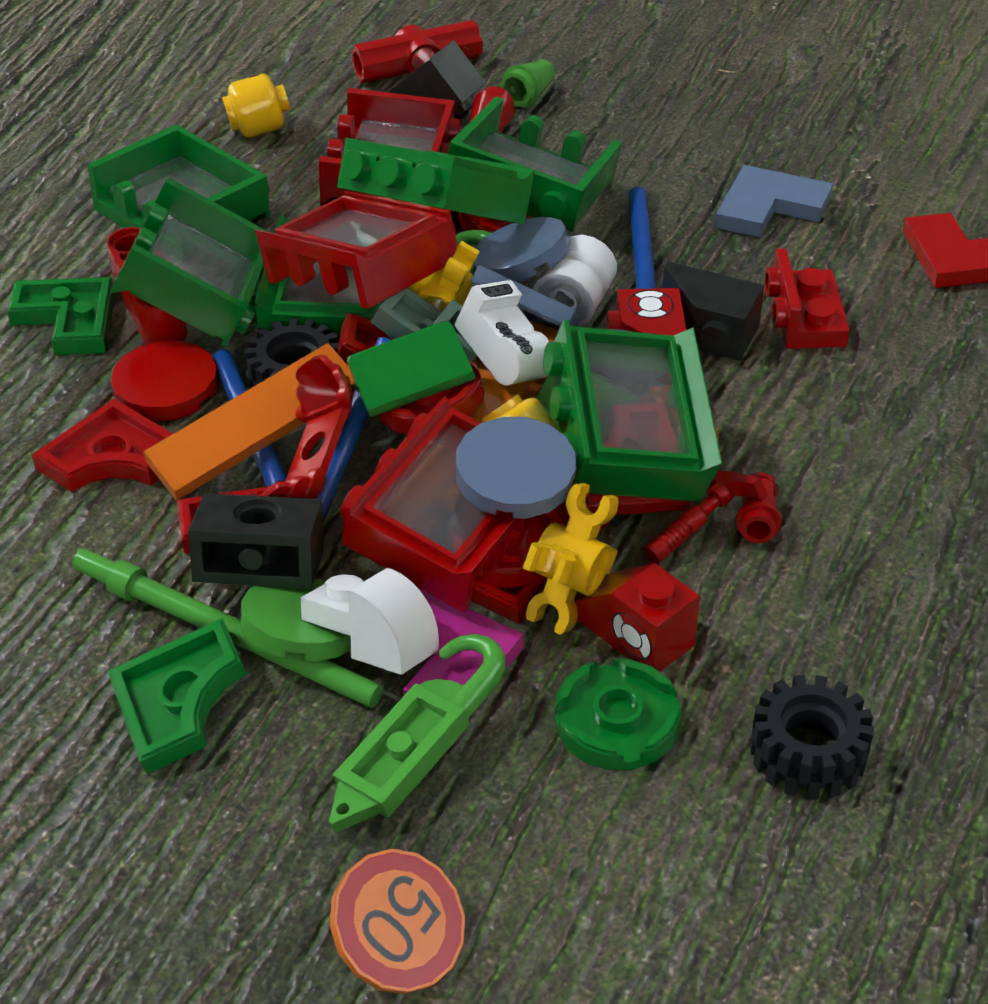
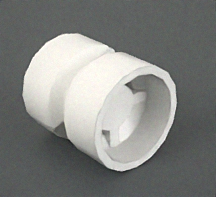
[533,235,617,327]

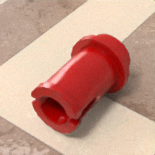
[735,472,782,543]

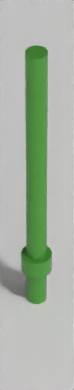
[72,548,383,708]

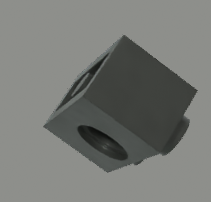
[188,493,324,589]

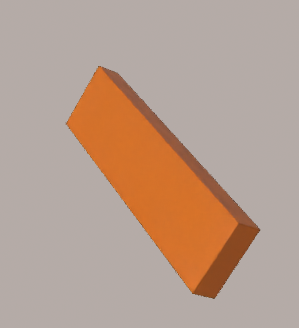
[143,343,356,501]

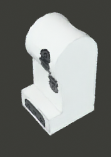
[454,280,549,386]

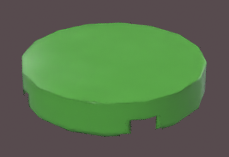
[240,578,351,662]

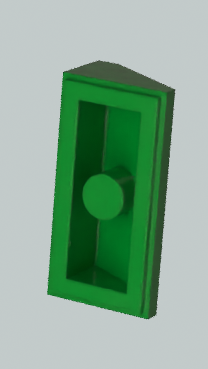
[347,321,475,417]

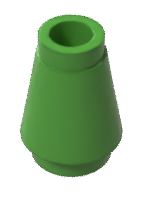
[500,59,555,108]

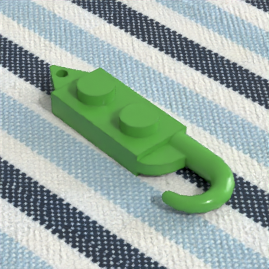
[329,634,506,833]

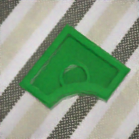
[108,618,247,774]

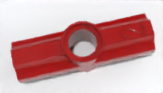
[351,20,483,84]

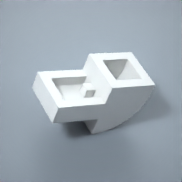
[301,568,439,675]

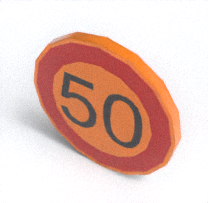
[329,849,465,994]

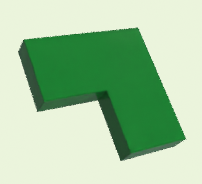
[7,277,116,355]

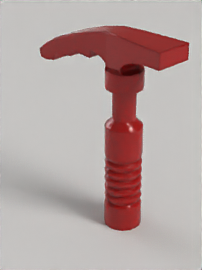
[643,470,768,565]

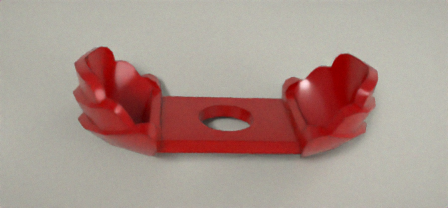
[249,355,353,499]

